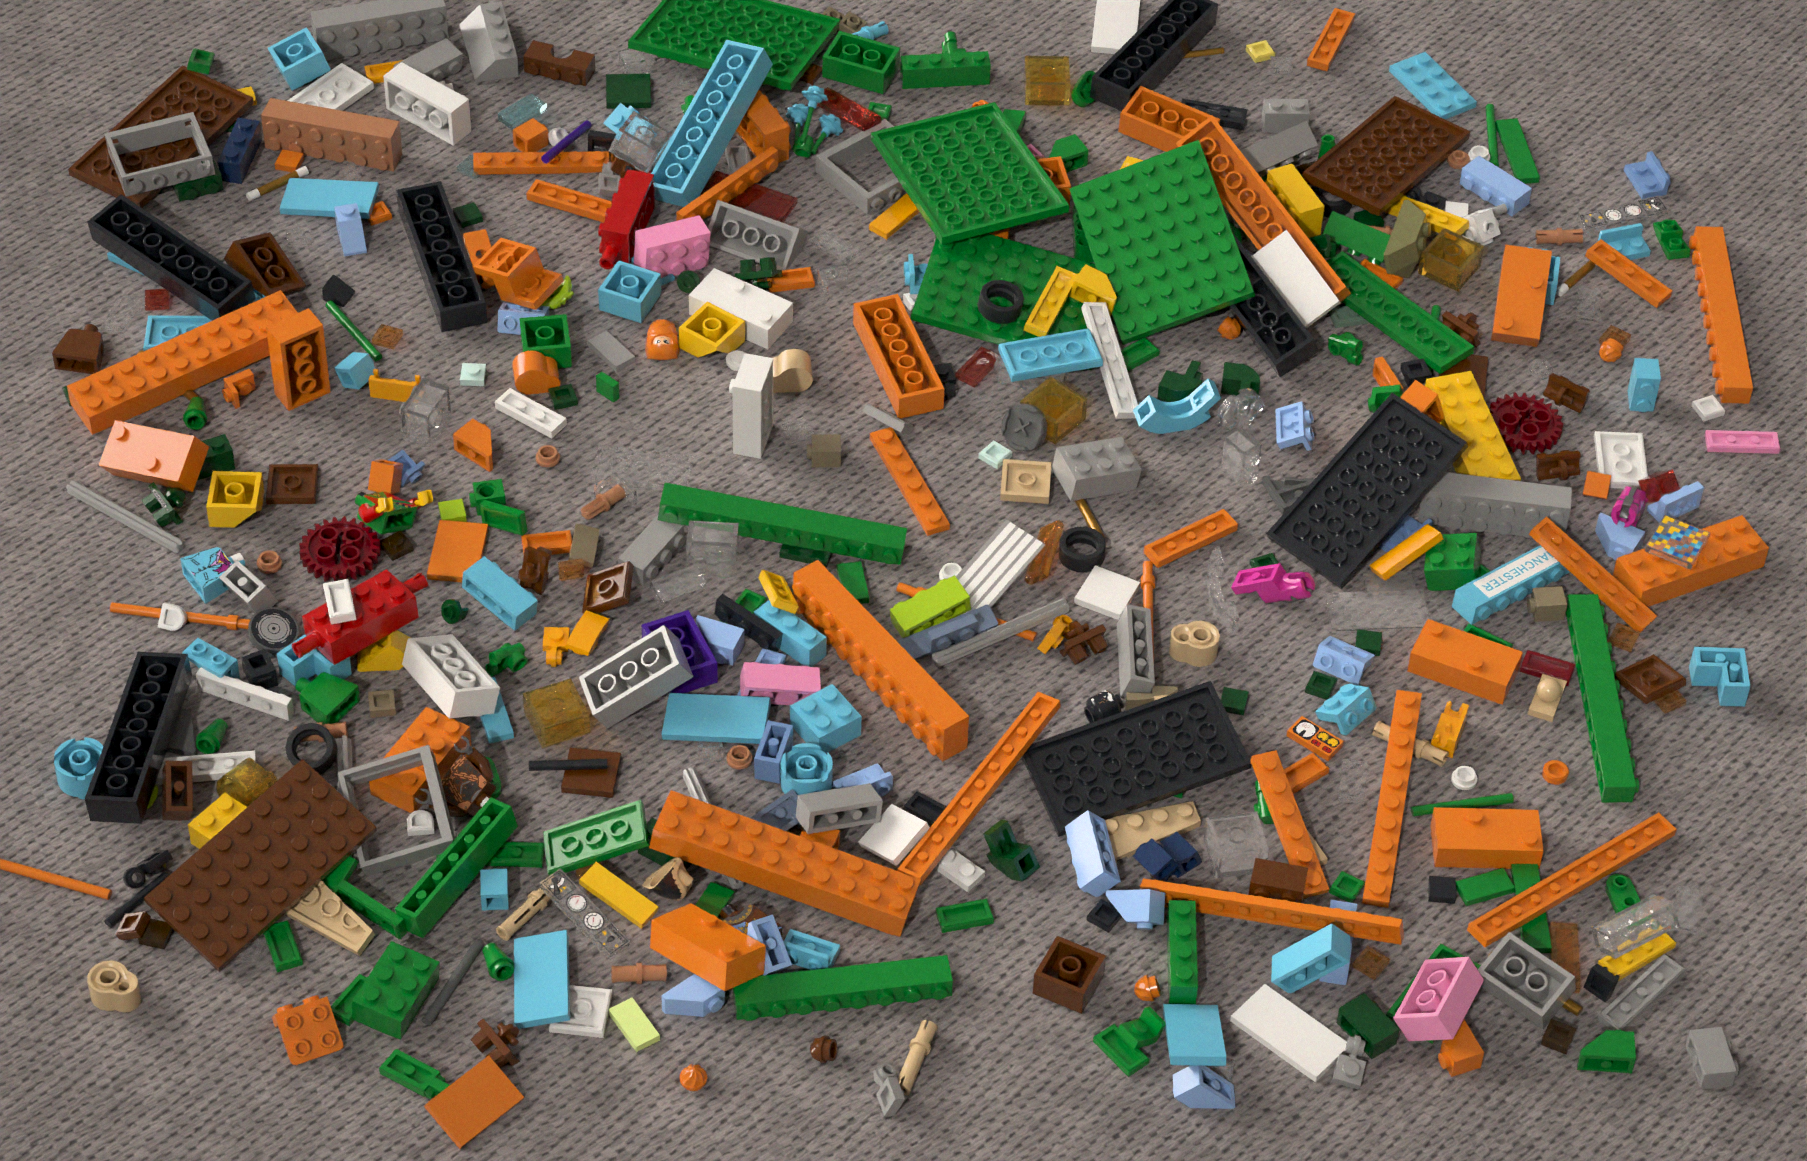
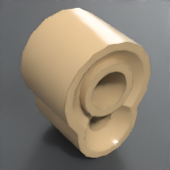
[773,349,813,393]
[1169,621,1220,667]
[87,960,141,1013]

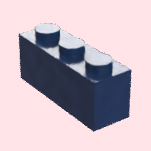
[217,118,262,184]

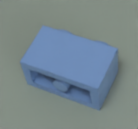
[754,720,793,784]

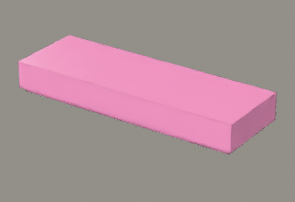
[1705,430,1780,454]

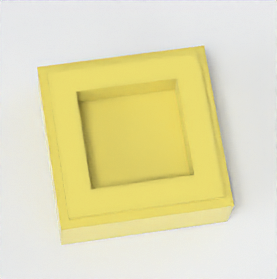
[1246,40,1275,63]

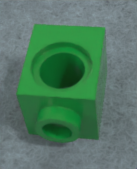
[469,479,506,516]

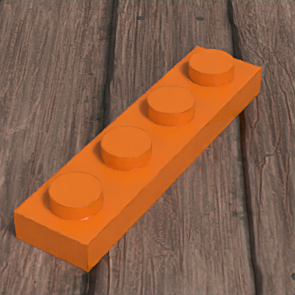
[1307,8,1355,71]
[526,179,612,223]
[1585,239,1673,308]
[1144,509,1238,568]

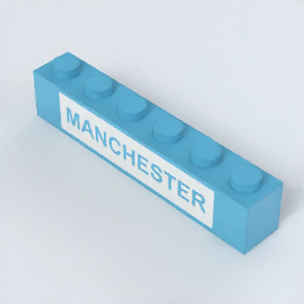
[1452,545,1584,625]

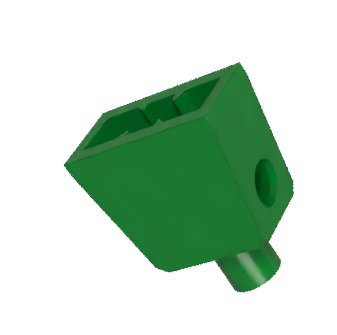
[295,672,360,724]

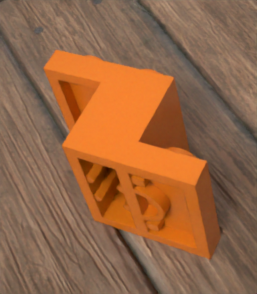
[473,238,564,310]

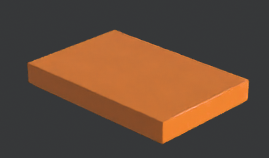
[427,520,489,582]
[424,1055,524,1149]

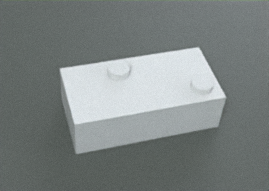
[383,62,471,146]
[689,268,793,349]
[729,353,773,459]
[402,634,500,719]

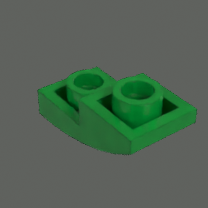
[1653,219,1690,260]

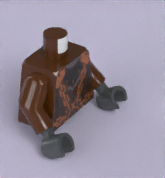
[414,736,496,817]

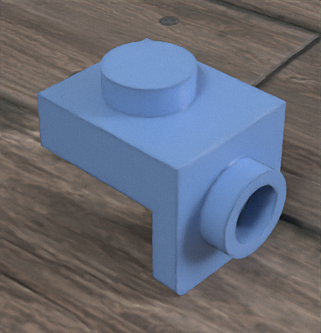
[388,450,425,487]

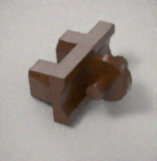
[1442,310,1481,348]
[1543,373,1590,413]
[1536,450,1581,481]
[518,546,552,595]
[1059,621,1108,665]
[470,1019,520,1068]

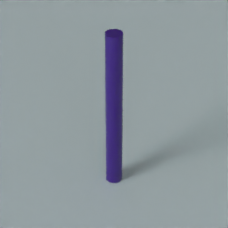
[541,120,592,164]

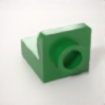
[1368,384,1404,413]
[1117,1007,1166,1050]

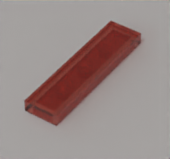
[817,87,881,131]

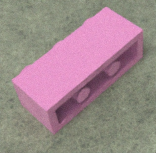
[740,662,821,705]

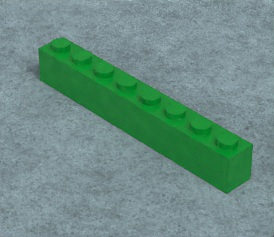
[732,955,953,1021]

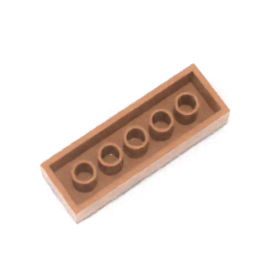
[261,98,402,171]

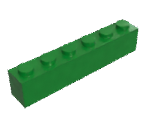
[395,797,518,938]

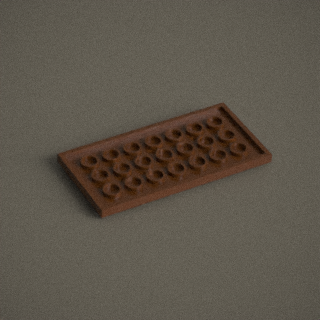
[68,65,254,208]
[1302,96,1471,216]
[144,759,377,972]

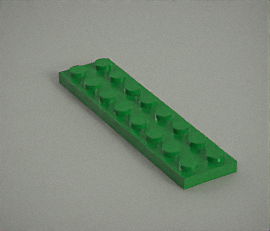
[1327,251,1474,374]

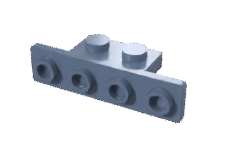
[898,605,998,660]
[751,789,802,833]

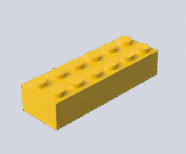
[1425,371,1521,481]

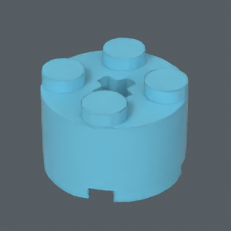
[54,737,103,799]
[780,743,833,795]

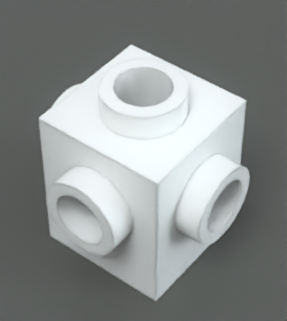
[1463,208,1501,246]

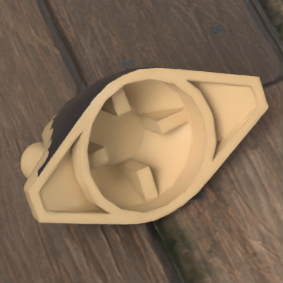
[642,858,694,900]

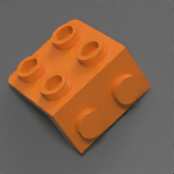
[272,995,343,1065]

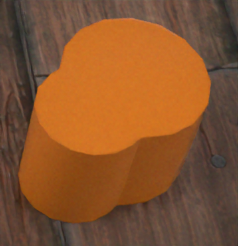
[512,351,560,395]

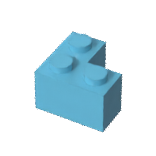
[277,635,352,686]
[1689,647,1750,707]

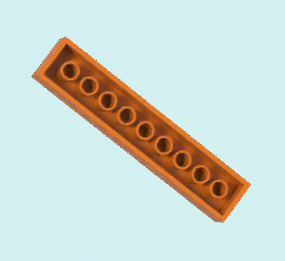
[1176,115,1351,302]
[67,290,298,435]
[792,560,969,762]
[649,790,921,937]

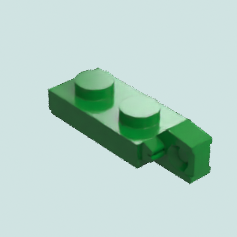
[379,1049,450,1099]

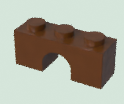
[523,40,595,86]

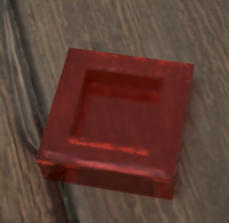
[145,289,169,311]

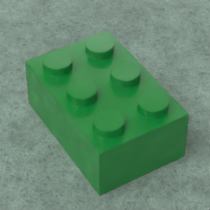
[822,31,901,94]
[352,941,440,1040]

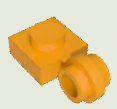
[1037,614,1073,654]
[542,627,570,667]

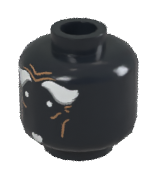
[1084,690,1124,723]

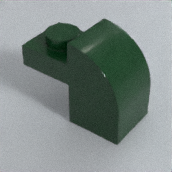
[1157,360,1203,402]
[1221,362,1260,414]
[983,819,1040,882]

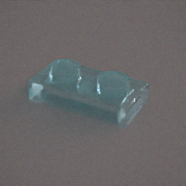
[498,93,546,131]

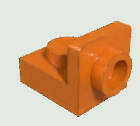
[222,369,255,409]

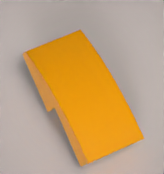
[565,610,610,656]

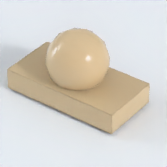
[1528,674,1567,722]

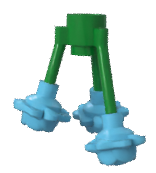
[786,86,843,158]

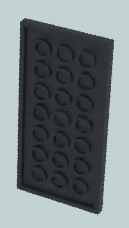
[1266,393,1468,589]
[1022,681,1252,837]

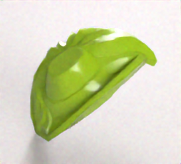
[541,275,574,309]

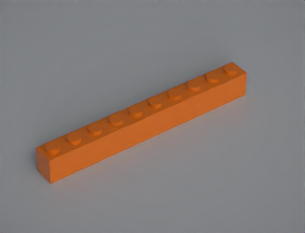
[1689,226,1753,404]

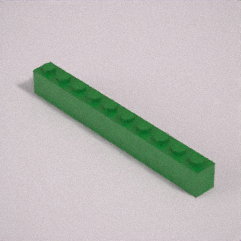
[658,482,907,565]
[1566,594,1639,803]

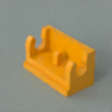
[368,369,423,404]
[1430,701,1469,758]

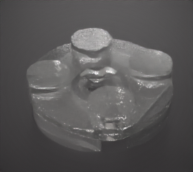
[1217,388,1265,432]

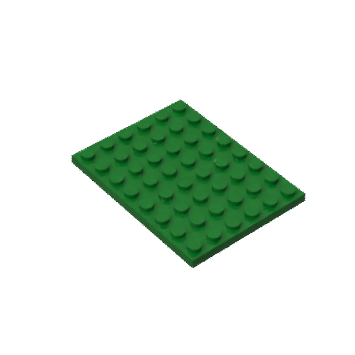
[628,0,841,91]
[871,102,1069,245]
[1069,140,1255,345]
[910,233,1097,371]

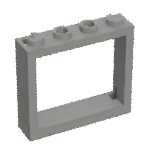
[104,112,215,196]
[816,119,907,215]
[337,745,456,876]

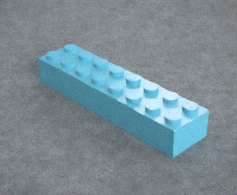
[651,40,773,207]

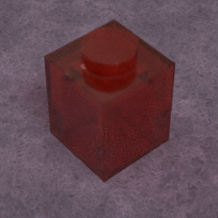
[1638,469,1680,503]

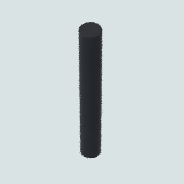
[529,759,607,771]
[104,872,169,928]

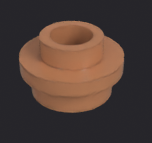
[1447,150,1470,169]
[536,445,560,467]
[257,550,282,574]
[727,745,752,770]

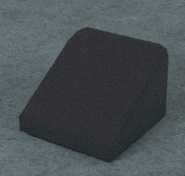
[322,275,355,307]

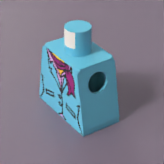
[181,547,245,604]

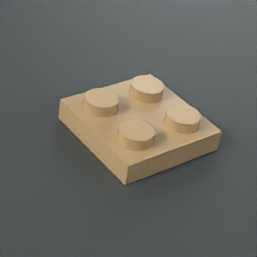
[1000,459,1051,504]

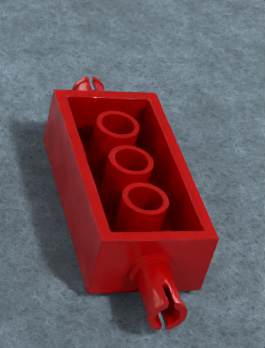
[598,168,655,270]
[292,569,428,665]

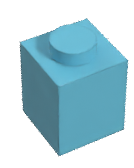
[334,352,376,389]
[480,868,509,910]

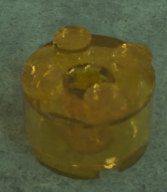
[216,758,277,807]

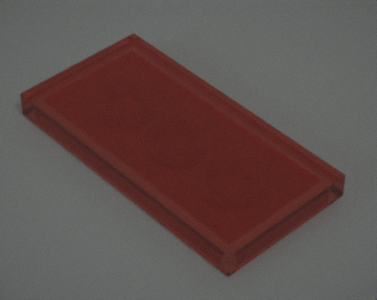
[700,170,797,222]

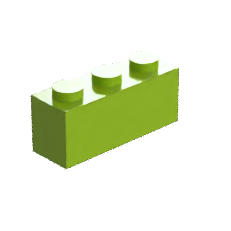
[890,575,971,638]

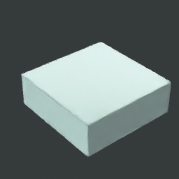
[978,441,1012,469]

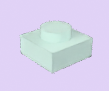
[460,363,486,386]

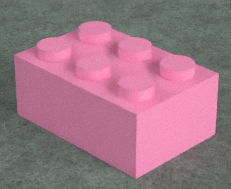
[634,215,711,278]
[1393,957,1484,1041]

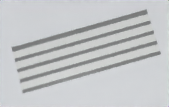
[956,520,1045,614]

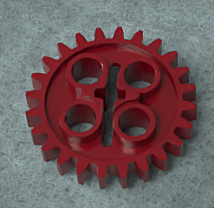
[1489,392,1563,455]
[299,516,381,582]

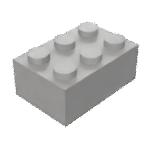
[1051,437,1142,501]
[1478,932,1576,1029]

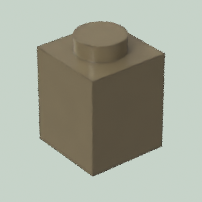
[807,434,841,467]
[1527,586,1567,622]

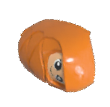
[645,319,679,360]

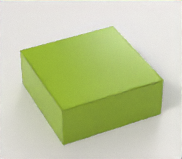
[438,499,467,522]

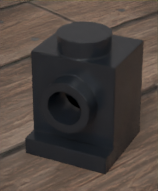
[241,649,278,689]

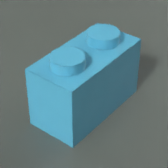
[1627,358,1661,412]

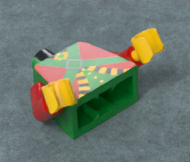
[355,489,433,534]

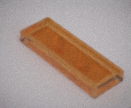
[1024,520,1064,585]
[1549,922,1581,993]

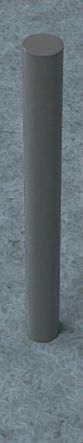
[422,940,484,1026]

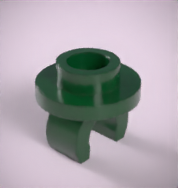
[677,270,700,293]
[441,599,469,624]

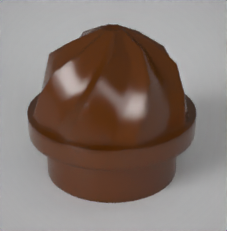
[810,1035,838,1063]

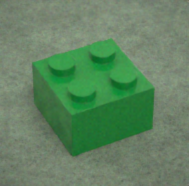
[519,314,572,368]
[1424,533,1481,591]

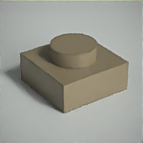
[368,689,396,718]

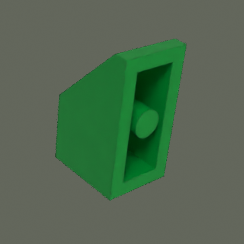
[1049,134,1089,173]
[1577,1030,1636,1074]

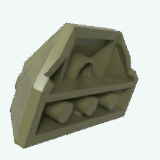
[1384,200,1431,278]

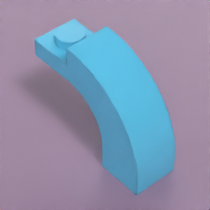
[1133,379,1221,434]

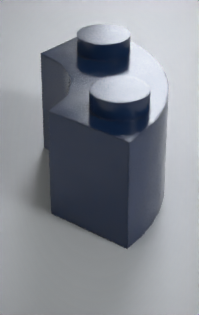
[1132,831,1202,882]

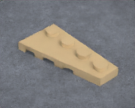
[1105,801,1201,863]
[284,881,375,956]

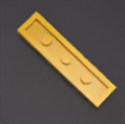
[1385,196,1469,239]
[1023,266,1078,337]

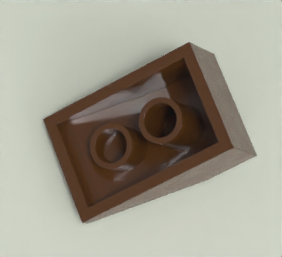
[223,232,306,296]

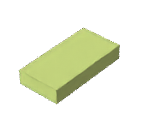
[609,998,660,1052]

